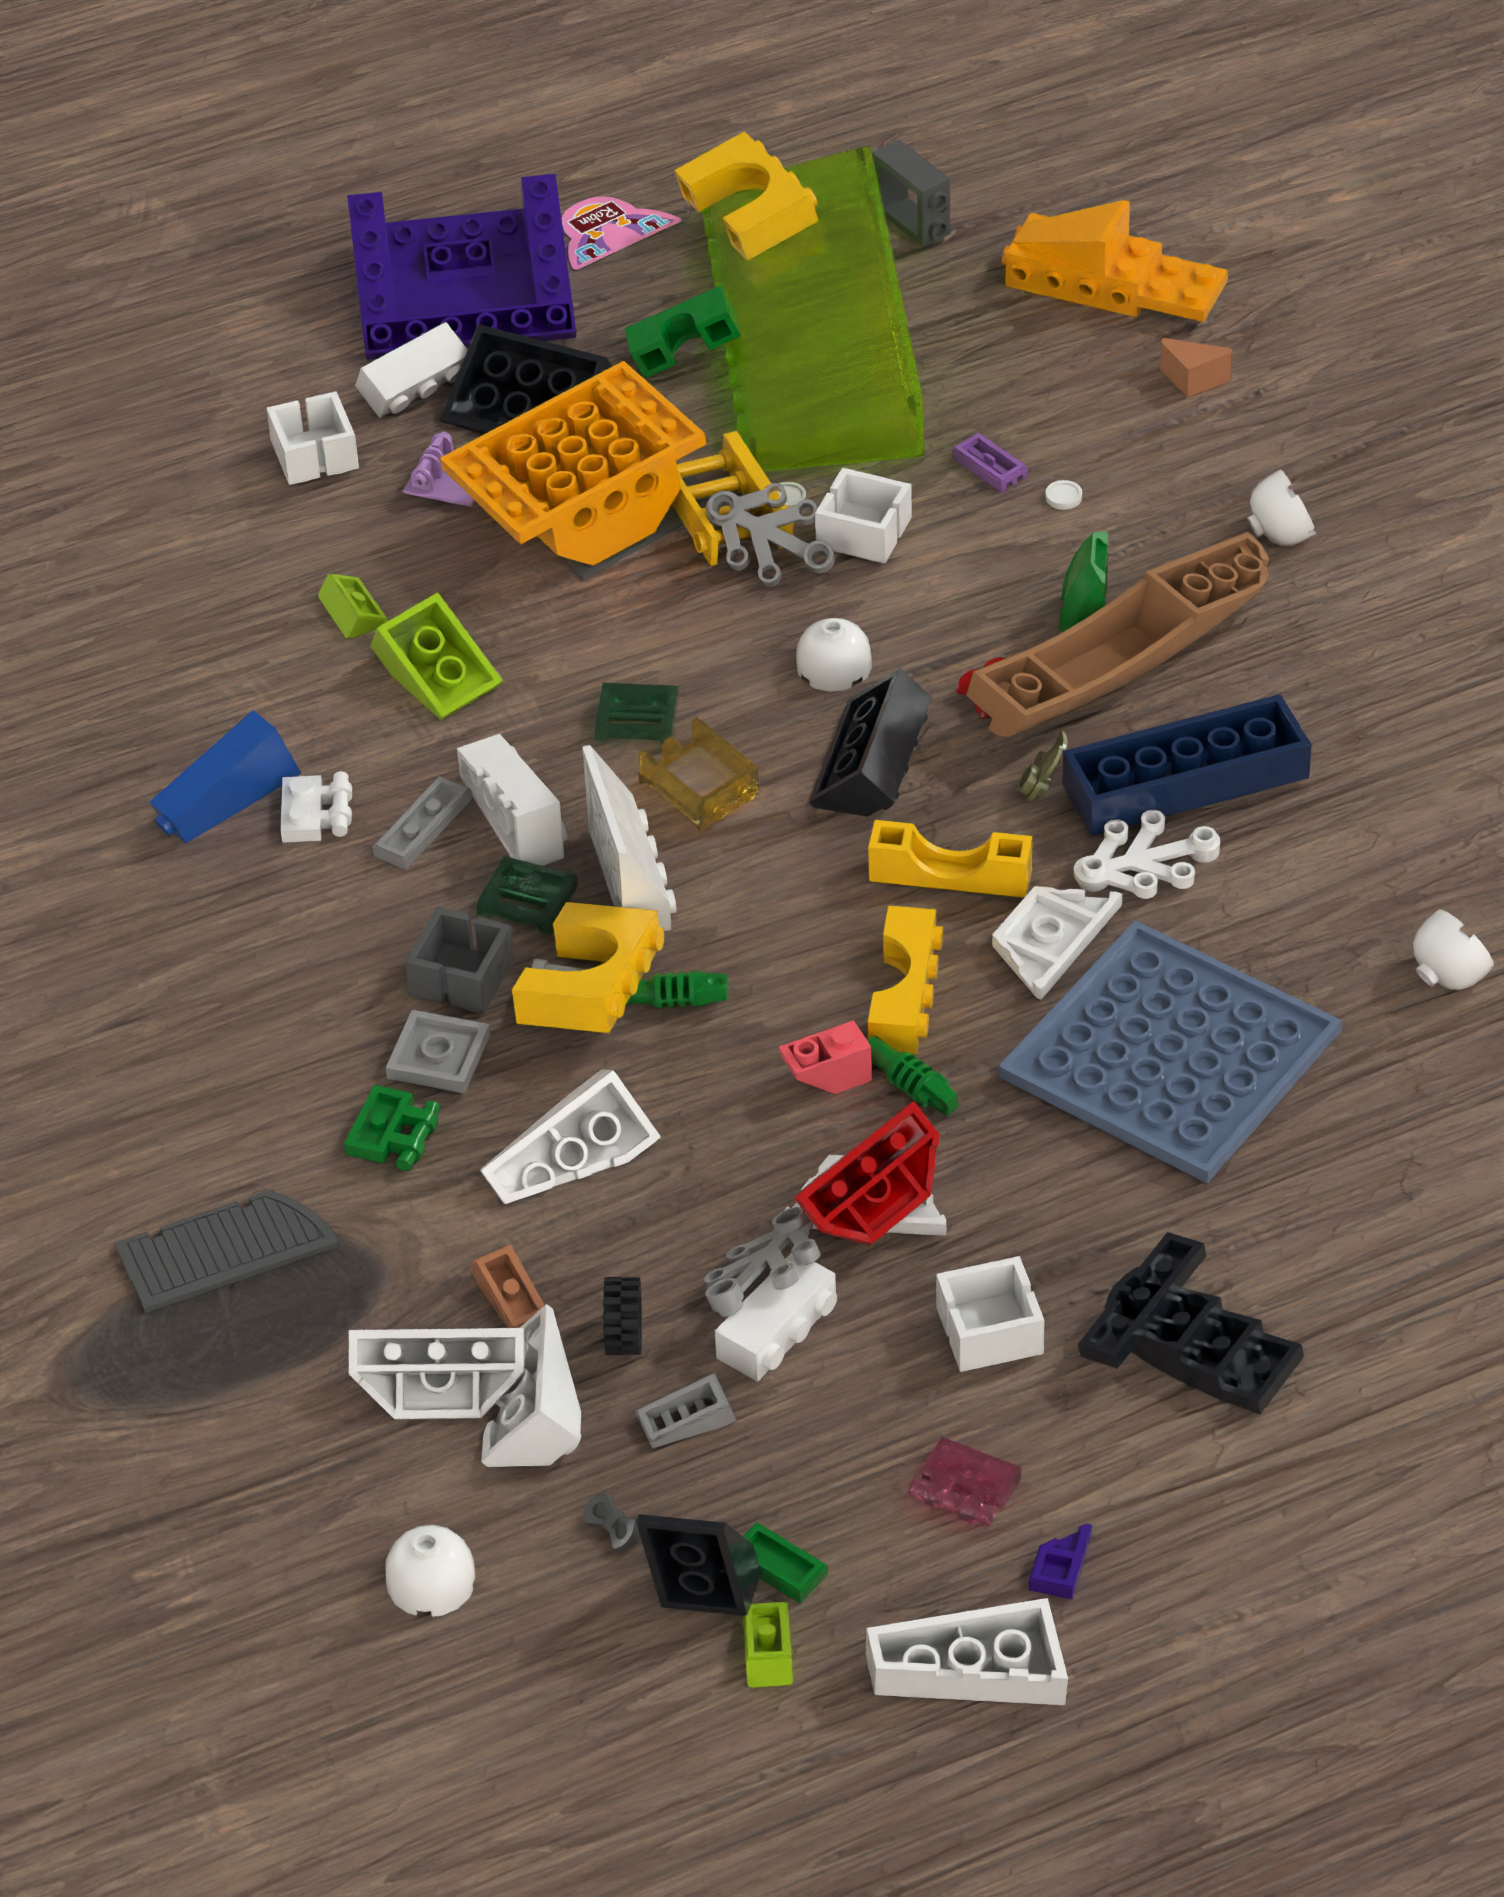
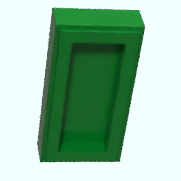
[743,1522,828,1604]

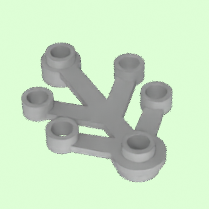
[706,483,835,587]
[703,1207,821,1317]

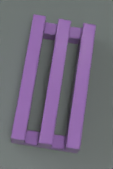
[952,433,1028,493]

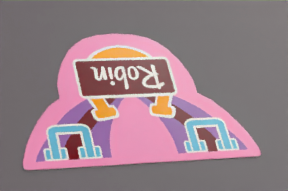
[562,196,682,270]

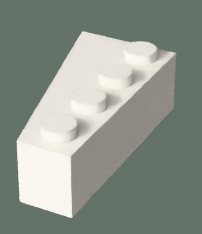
[866,1598,1068,1705]

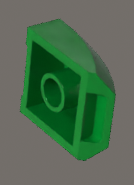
[1059,531,1109,632]

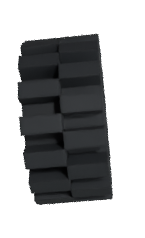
[603,1277,642,1355]

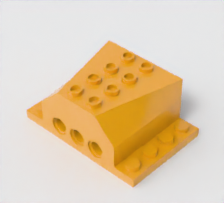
[440,361,706,566]

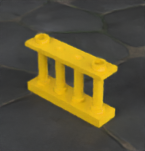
[672,431,794,566]

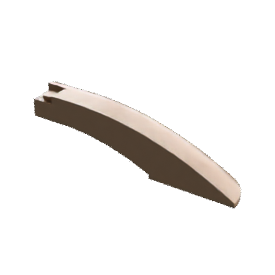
[966,532,1270,737]

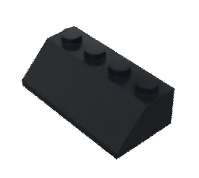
[809,668,932,817]

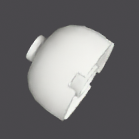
[1247,469,1316,546]
[796,618,872,692]
[1413,909,1494,990]
[385,1525,475,1617]

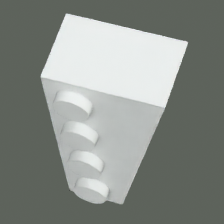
[457,734,567,873]

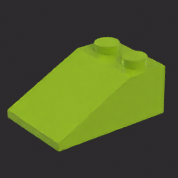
[370,592,503,720]

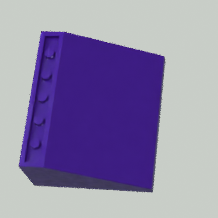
[347,174,576,360]

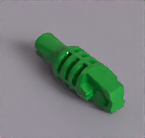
[626,971,729,1009]
[867,1035,959,1116]

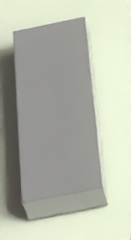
[372,776,472,870]

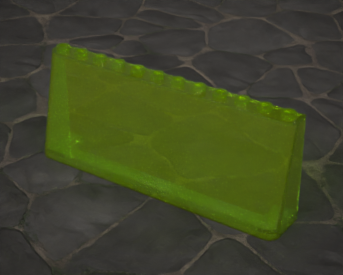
[701,145,924,472]

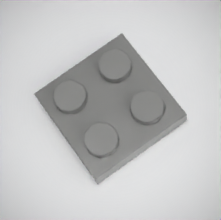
[386,1010,490,1093]

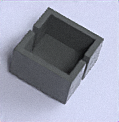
[405,907,514,1014]

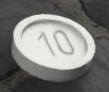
[1045,480,1082,510]
[777,482,806,508]

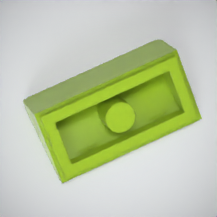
[318,574,388,638]

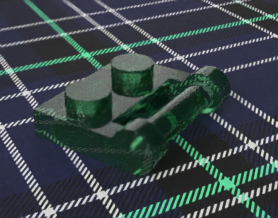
[595,682,679,745]
[476,856,578,935]

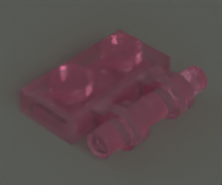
[908,1436,1022,1526]

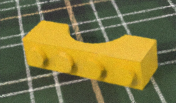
[868,820,1032,898]
[868,906,943,1054]

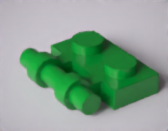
[344,1085,441,1171]

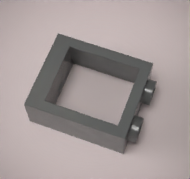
[872,139,950,247]

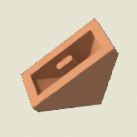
[1160,338,1233,398]

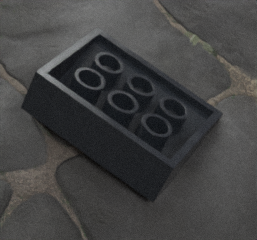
[440,324,612,434]

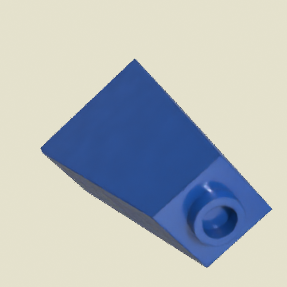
[150,710,301,843]

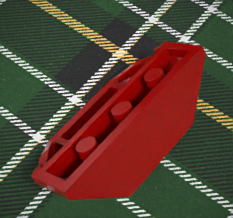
[794,1101,940,1246]

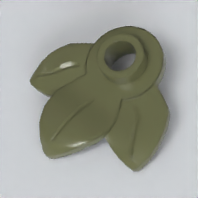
[1017,730,1068,802]

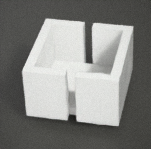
[267,392,359,485]
[815,468,912,564]
[936,1256,1045,1372]

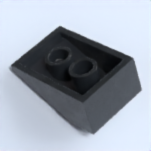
[636,1514,761,1616]

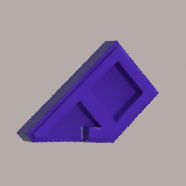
[1029,1524,1092,1600]

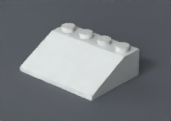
[582,745,677,931]

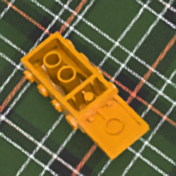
[1002,200,1228,322]

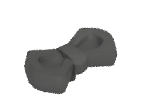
[584,1493,640,1551]

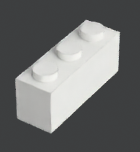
[355,322,468,418]
[715,1253,837,1382]

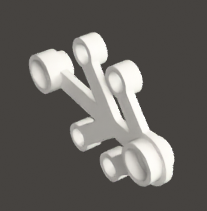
[1074,810,1220,899]

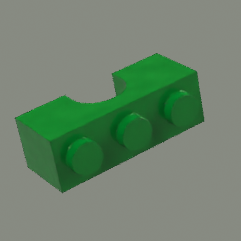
[625,285,741,378]

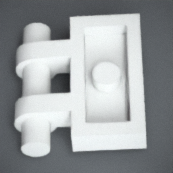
[281,771,352,843]

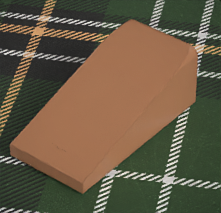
[471,1244,545,1328]

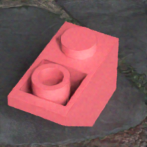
[779,1020,872,1094]

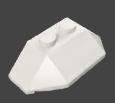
[349,1328,524,1420]

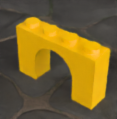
[674,131,819,261]
[512,902,664,1033]

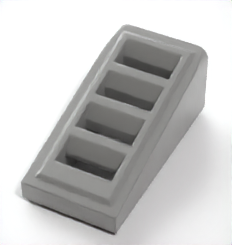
[635,1373,737,1448]

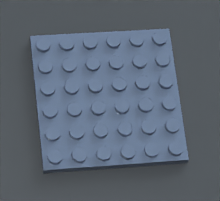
[998,920,1342,1184]

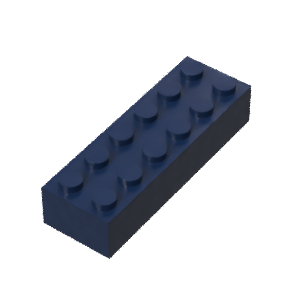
[1062,694,1312,836]

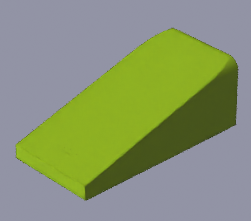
[743,1602,793,1688]

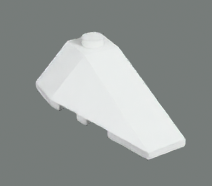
[480,1069,661,1204]
[481,1304,581,1467]

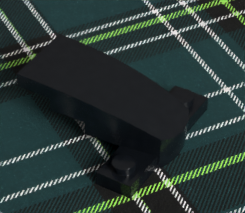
[1078,1232,1304,1415]

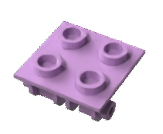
[403,432,475,507]

